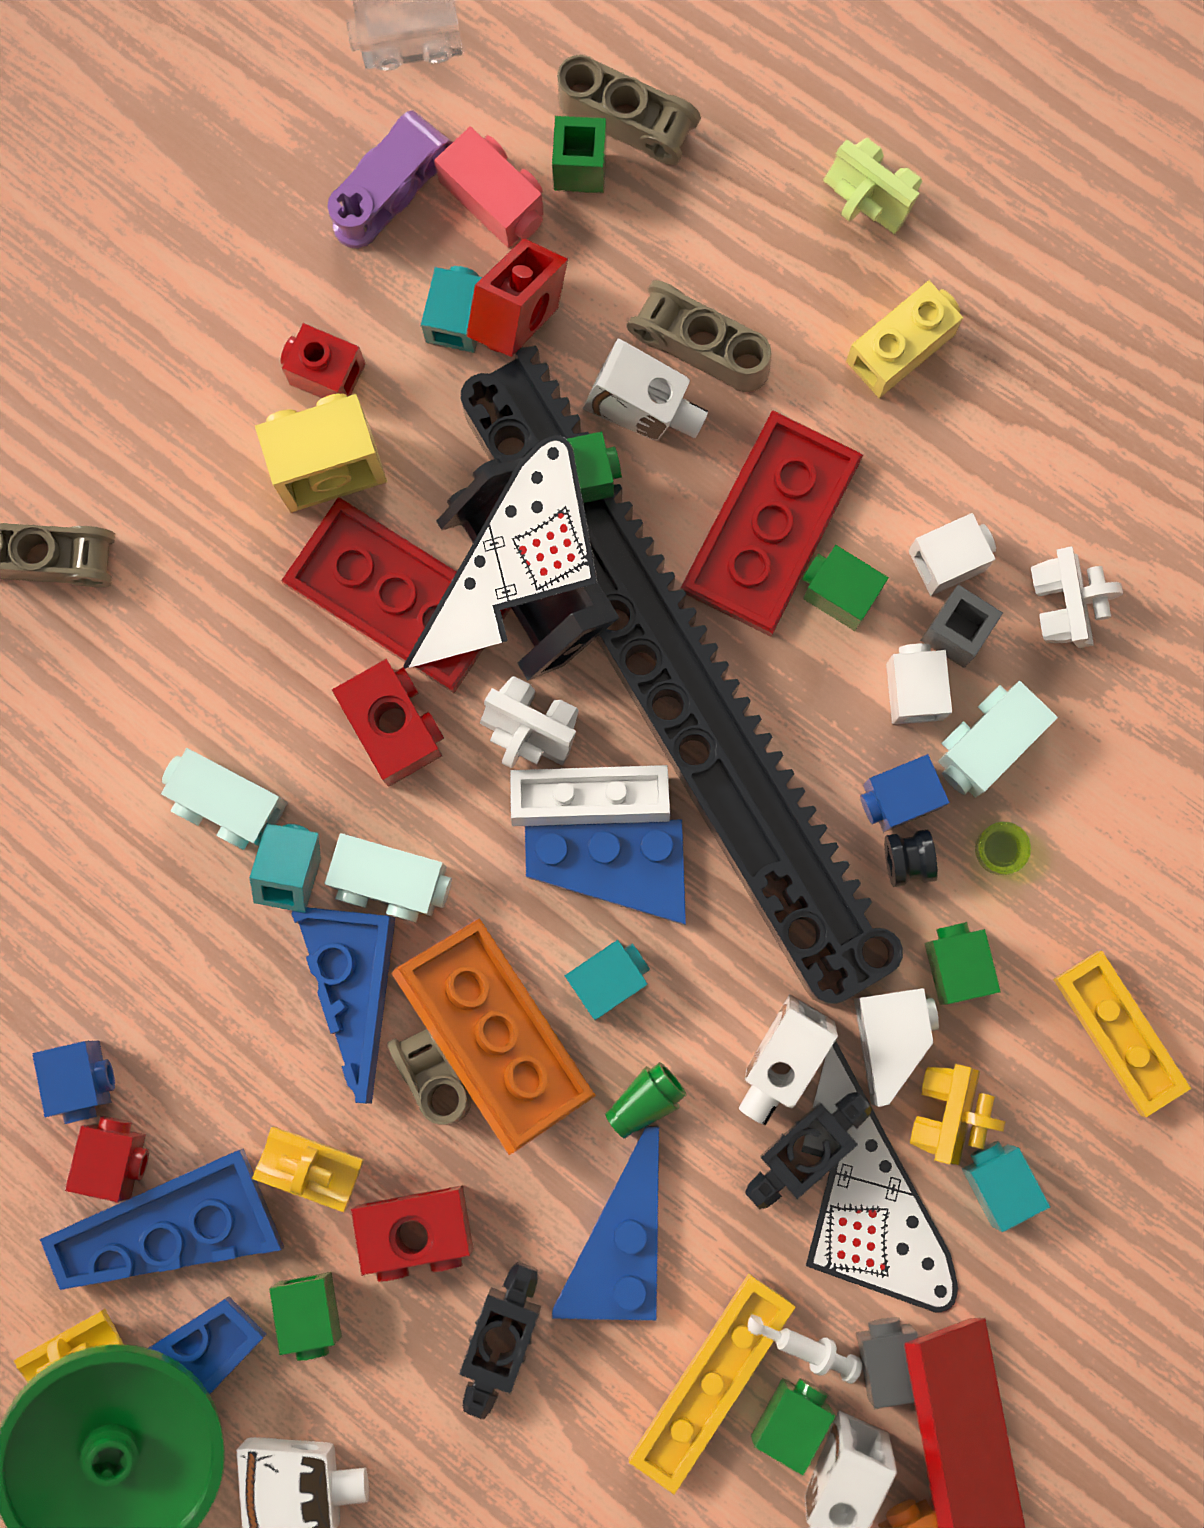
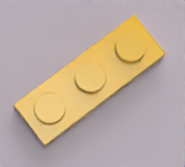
[1053,951,1191,1117]

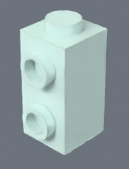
[938,680,1058,798]
[161,748,288,850]
[325,833,452,923]

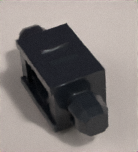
[745,1091,872,1210]
[459,1262,541,1419]

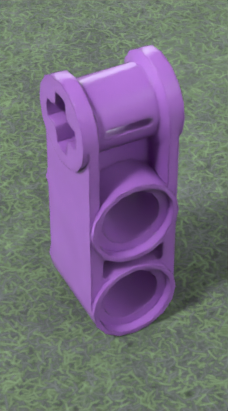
[327,111,452,248]

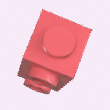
[434,126,544,249]

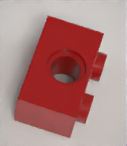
[466,238,568,357]
[331,658,444,787]
[351,1185,474,1282]

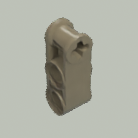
[557,55,701,165]
[626,280,771,392]
[0,523,115,587]

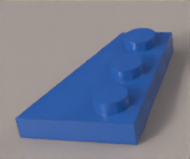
[525,819,686,925]

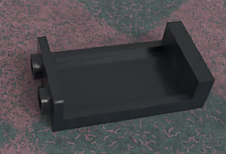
[436,457,619,681]

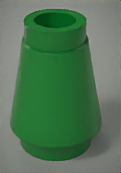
[605,1062,686,1139]

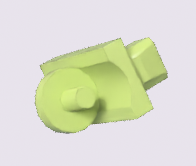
[823,138,922,234]

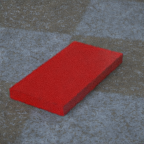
[680,410,864,637]
[281,497,510,693]
[904,1318,1025,1528]

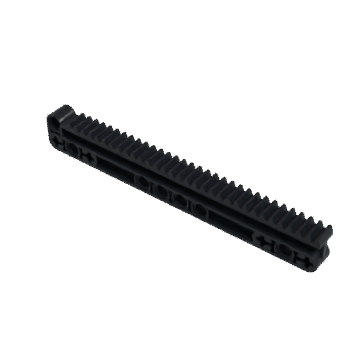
[460,346,903,1004]

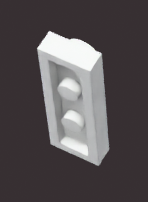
[510,765,670,827]

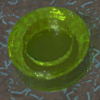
[975,822,1031,875]

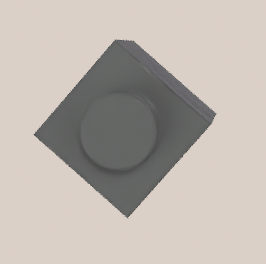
[920,584,1003,668]
[856,1318,918,1409]

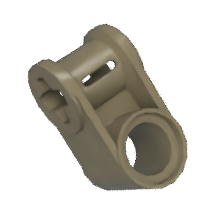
[388,1029,472,1125]

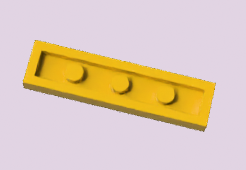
[628,1273,796,1495]

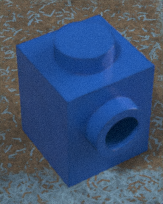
[860,754,950,833]
[32,1040,115,1124]

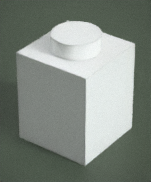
[908,513,996,596]
[886,643,952,725]

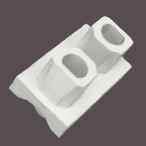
[1031,546,1123,648]
[480,676,579,768]

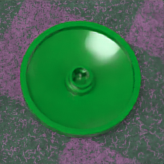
[0,1344,225,1528]

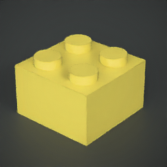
[255,394,387,513]

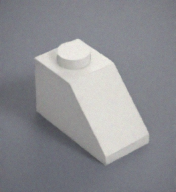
[854,988,939,1106]

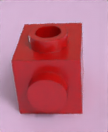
[280,323,366,398]
[65,1116,149,1203]

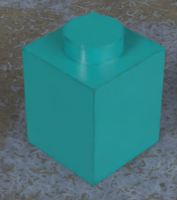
[421,266,483,353]
[249,823,321,913]
[564,939,650,1021]
[962,1141,1050,1232]

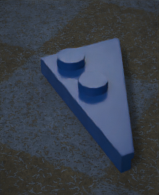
[292,907,396,1104]
[552,1126,659,1321]

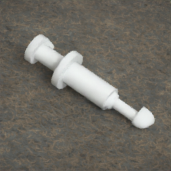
[748,1315,862,1384]

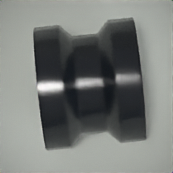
[884,829,938,887]

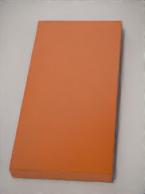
[391,918,596,1155]

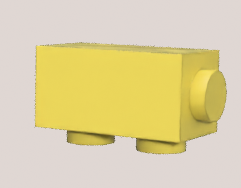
[846,280,963,398]

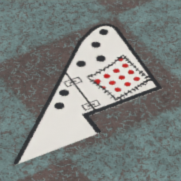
[403,435,598,669]
[801,1040,958,1313]

